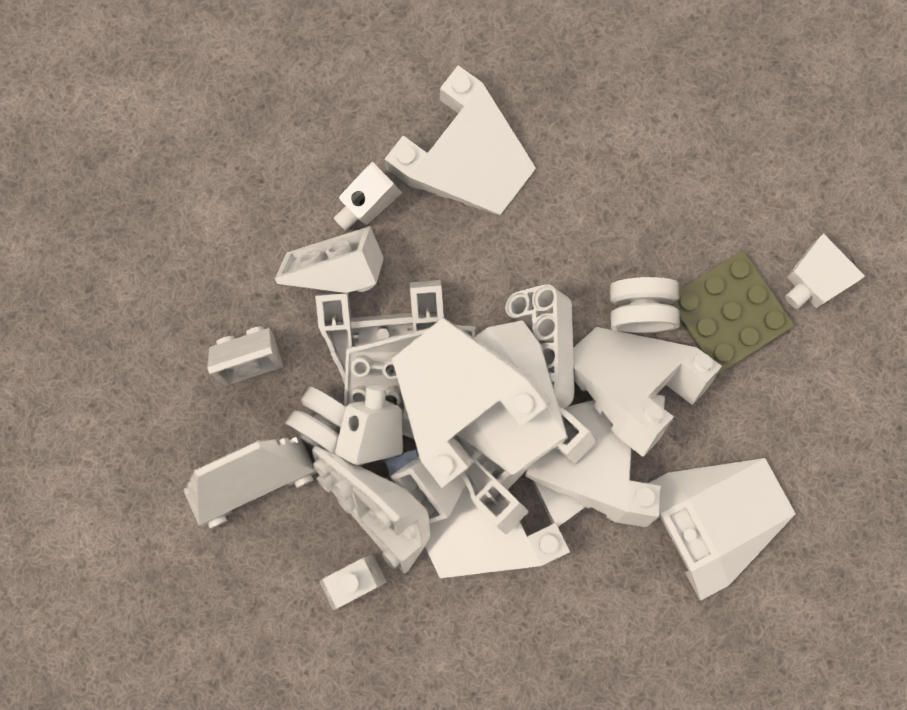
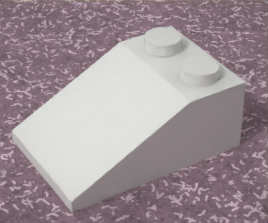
[275,226,384,293]
[207,326,284,386]

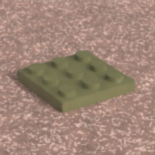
[670,250,795,375]

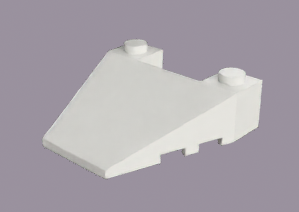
[385,65,536,215]
[315,280,444,384]
[392,318,551,488]
[573,327,722,457]
[525,395,665,527]
[454,407,597,535]
[184,436,318,529]
[425,486,570,578]

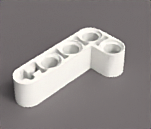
[505,284,574,409]

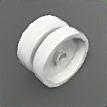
[610,277,680,333]
[285,387,346,455]

